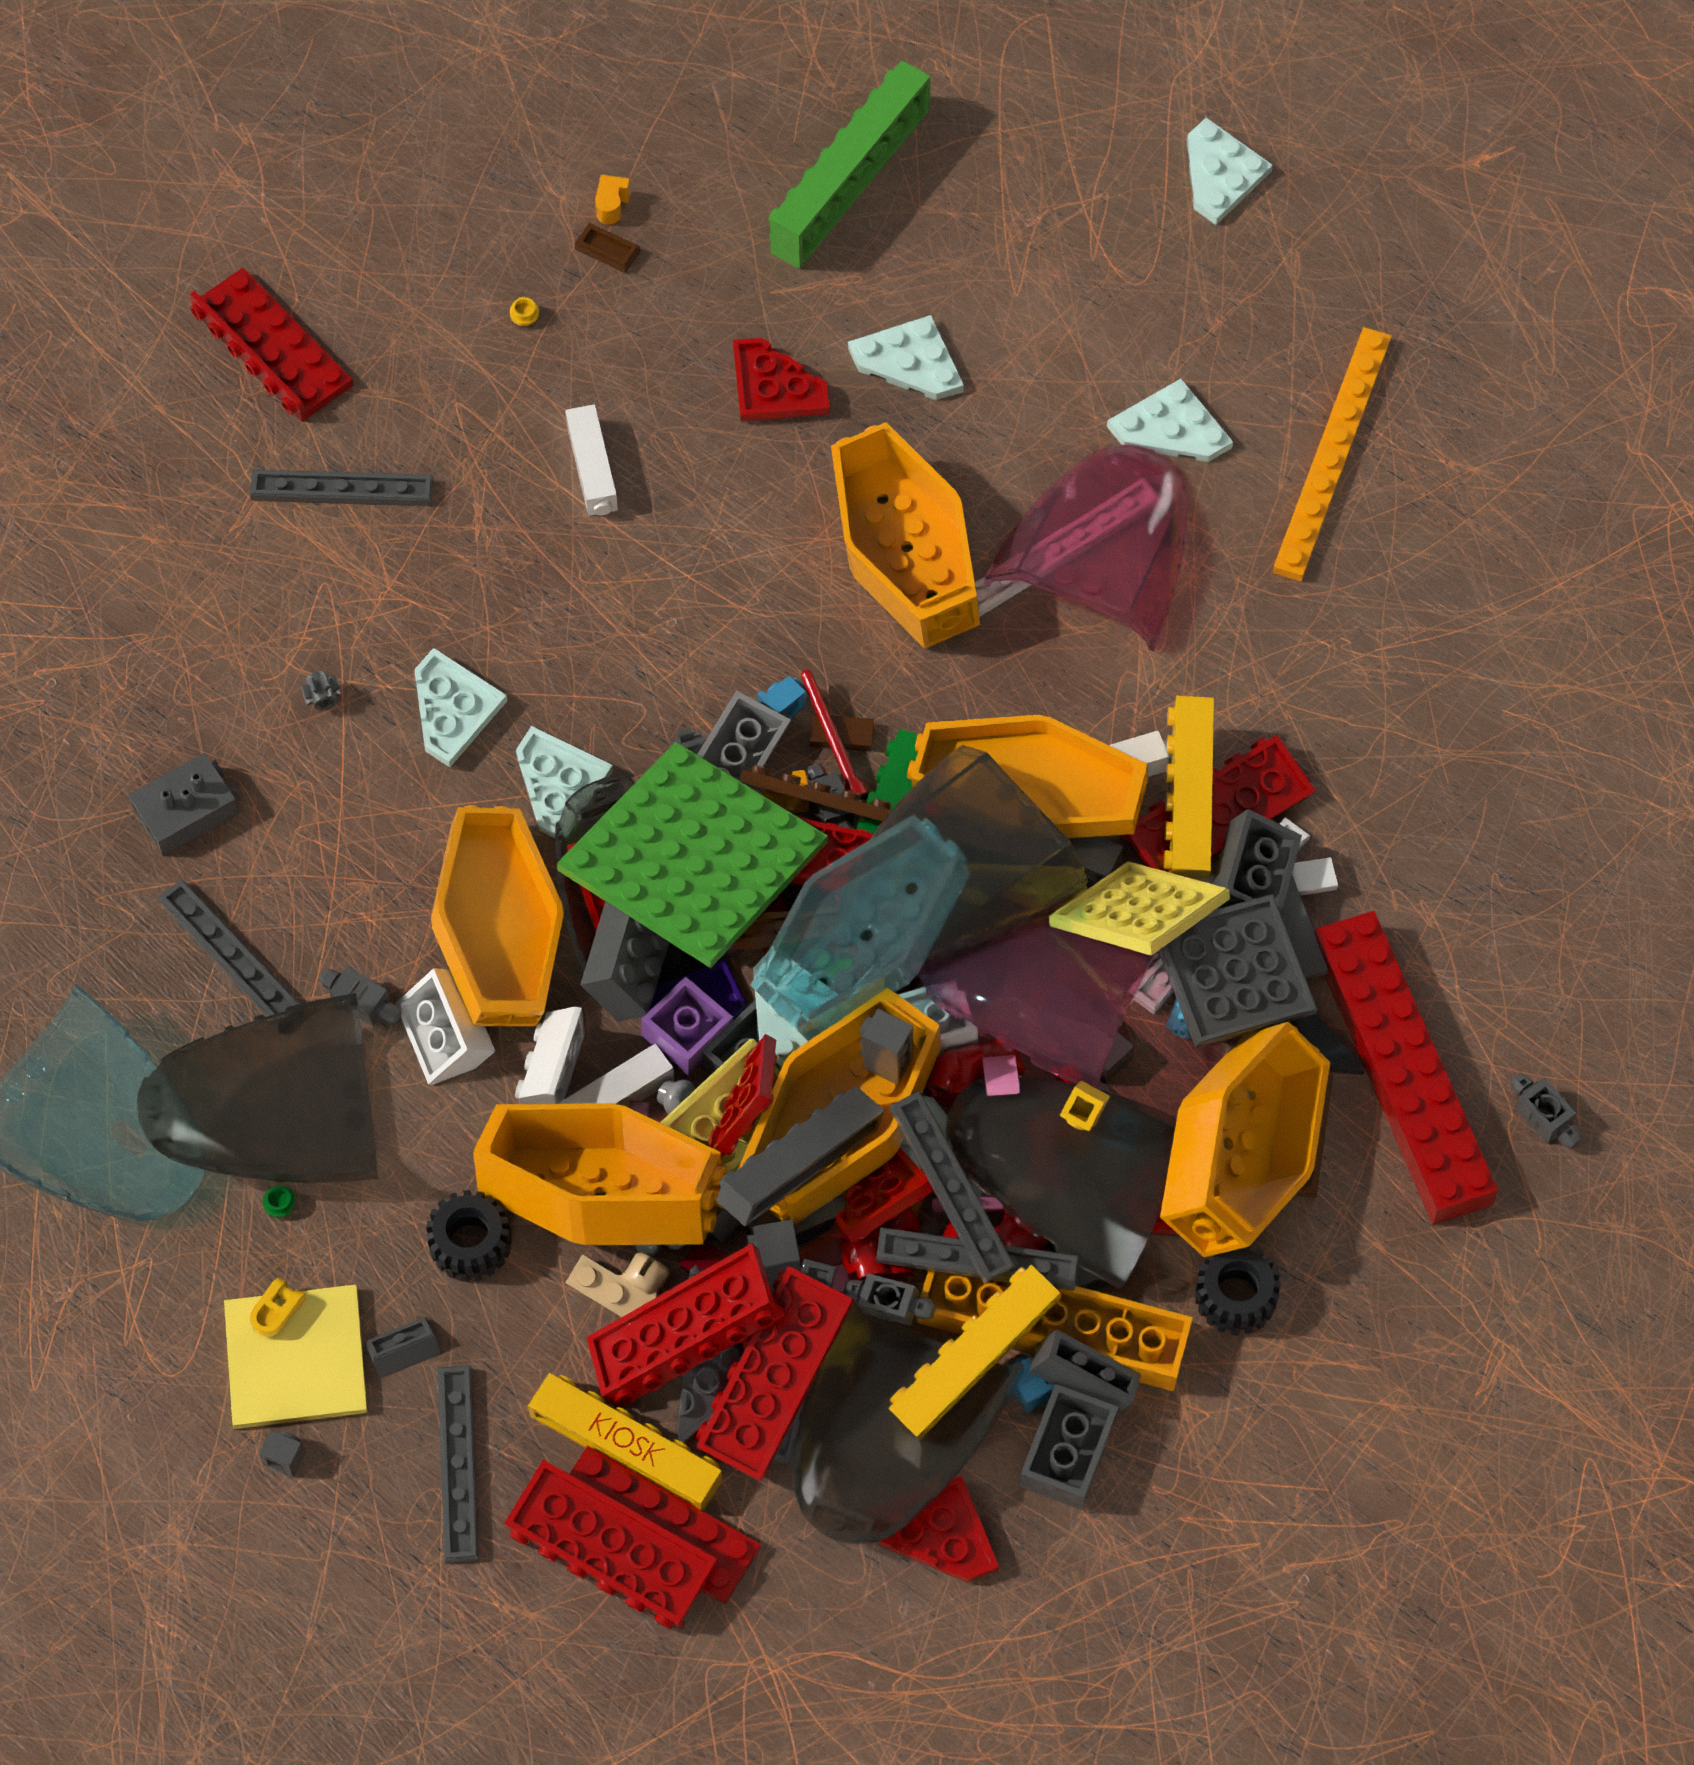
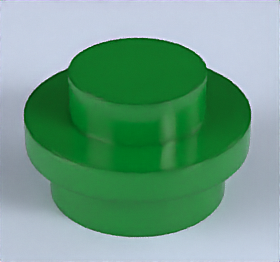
[262,1186,296,1218]

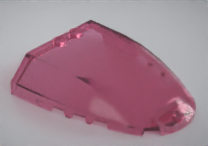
[984,445,1187,652]
[914,915,1160,1089]

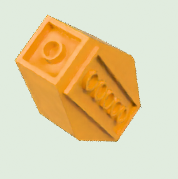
[831,422,980,649]
[739,987,941,1225]
[1160,1022,1330,1258]
[473,1103,726,1245]

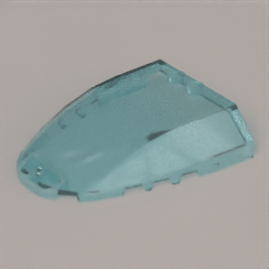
[0,984,207,1221]

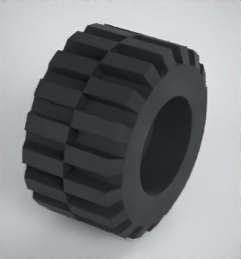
[426,1190,512,1282]
[1195,1245,1281,1335]

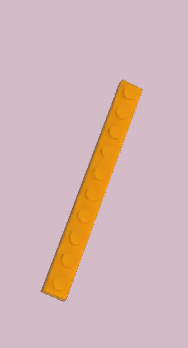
[1272,327,1392,582]

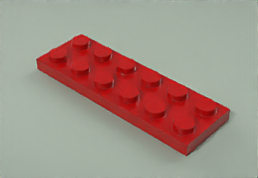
[569,1445,761,1605]

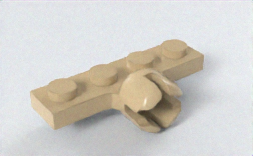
[565,1252,670,1317]

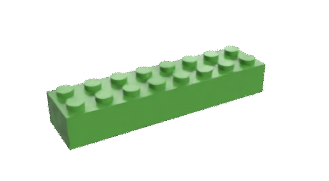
[768,60,930,269]

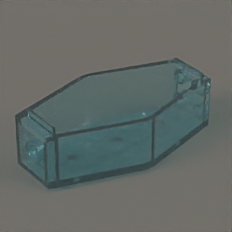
[750,814,971,1041]

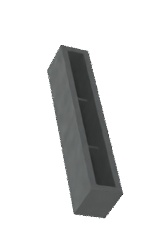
[716,1086,885,1226]

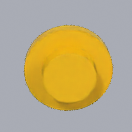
[510,297,539,326]

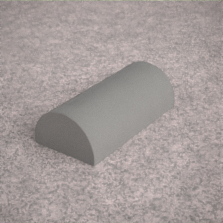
[697,690,791,788]

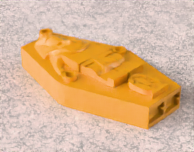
[907,715,1148,841]
[431,805,564,1026]

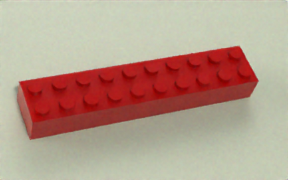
[1314,910,1498,1225]

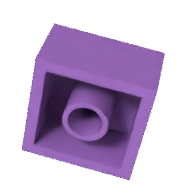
[641,977,733,1076]

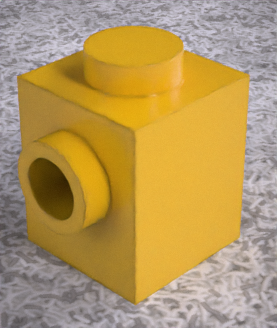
[1060,1080,1110,1131]

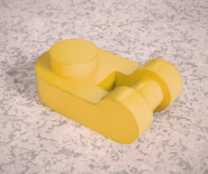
[250,1277,306,1337]

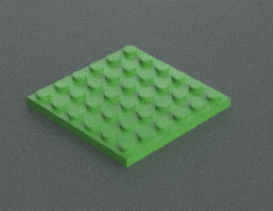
[557,742,828,968]

